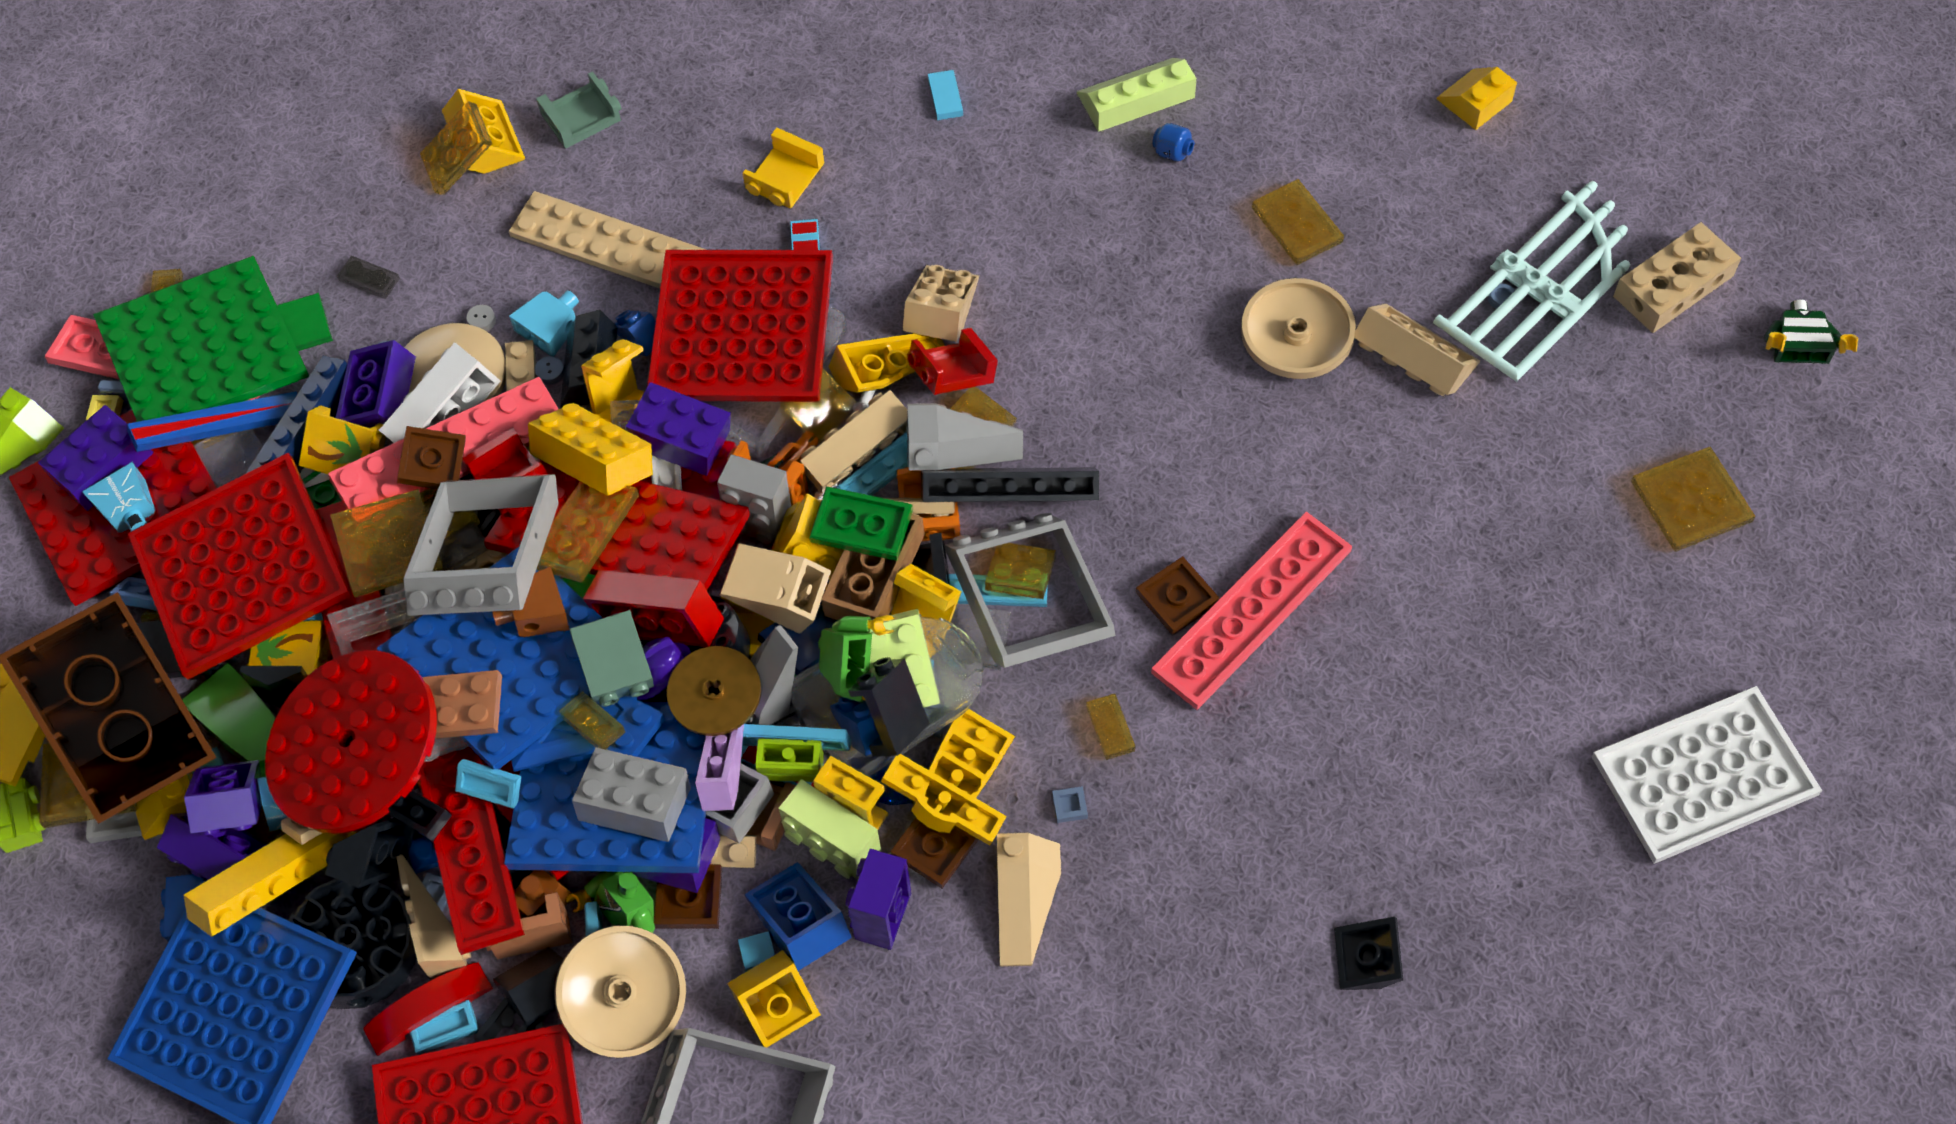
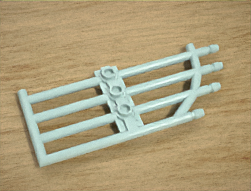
[1433,181,1630,382]

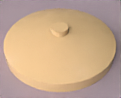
[1241,278,1356,379]
[404,323,506,402]
[554,926,686,1058]

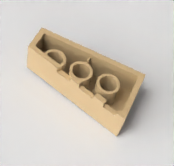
[800,390,907,494]

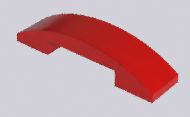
[363,962,493,1056]

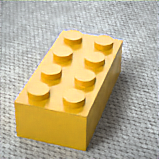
[528,403,653,496]

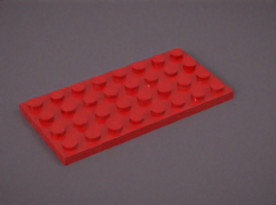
[484,458,750,590]

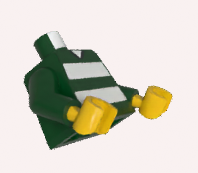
[1764,300,1858,364]

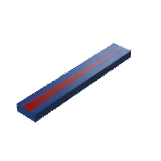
[127,391,298,452]

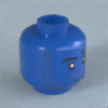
[1152,123,1195,162]

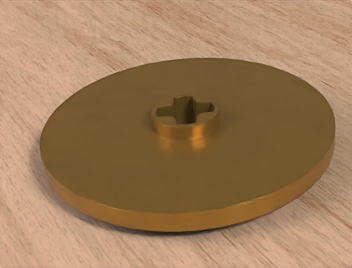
[667,646,761,736]

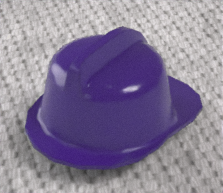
[637,637,691,700]

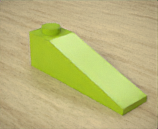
[0,387,64,475]

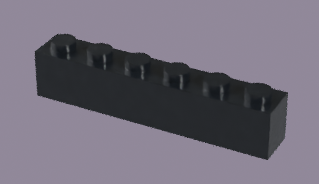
[921,467,1099,502]

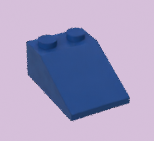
[744,862,852,971]

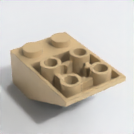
[903,265,979,342]
[719,543,831,634]

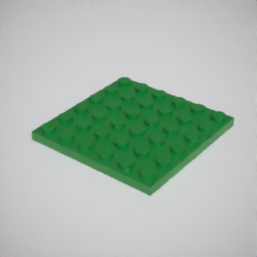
[93,256,309,422]

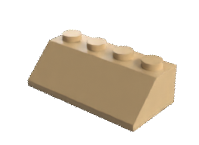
[1354,304,1480,396]

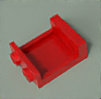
[907,328,998,395]
[463,428,548,515]

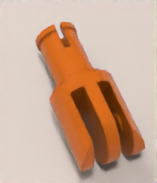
[768,431,818,471]

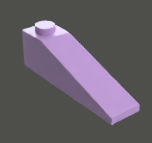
[695,724,744,811]

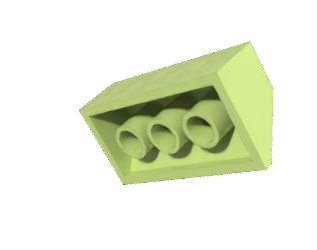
[1077,58,1197,132]

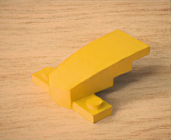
[0,663,45,787]
[881,705,1015,846]

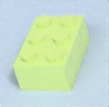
[869,609,940,707]
[779,779,881,880]

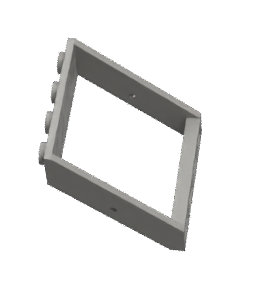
[403,474,558,616]
[944,513,1116,668]
[641,1028,836,1124]

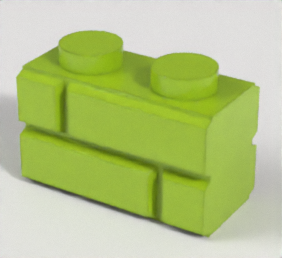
[756,738,824,782]
[0,777,46,853]

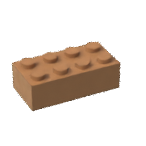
[821,514,925,620]

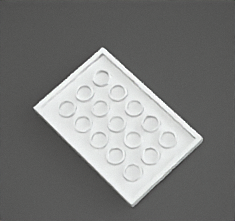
[1592,686,1822,864]

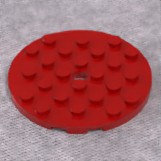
[265,650,437,834]

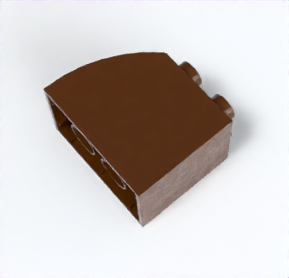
[0,592,217,824]

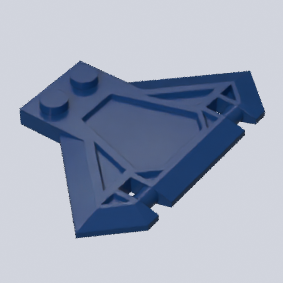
[511,695,666,772]

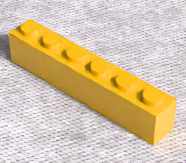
[183,827,366,937]

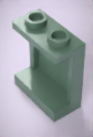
[536,71,622,149]
[570,610,654,707]

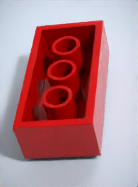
[583,570,724,647]

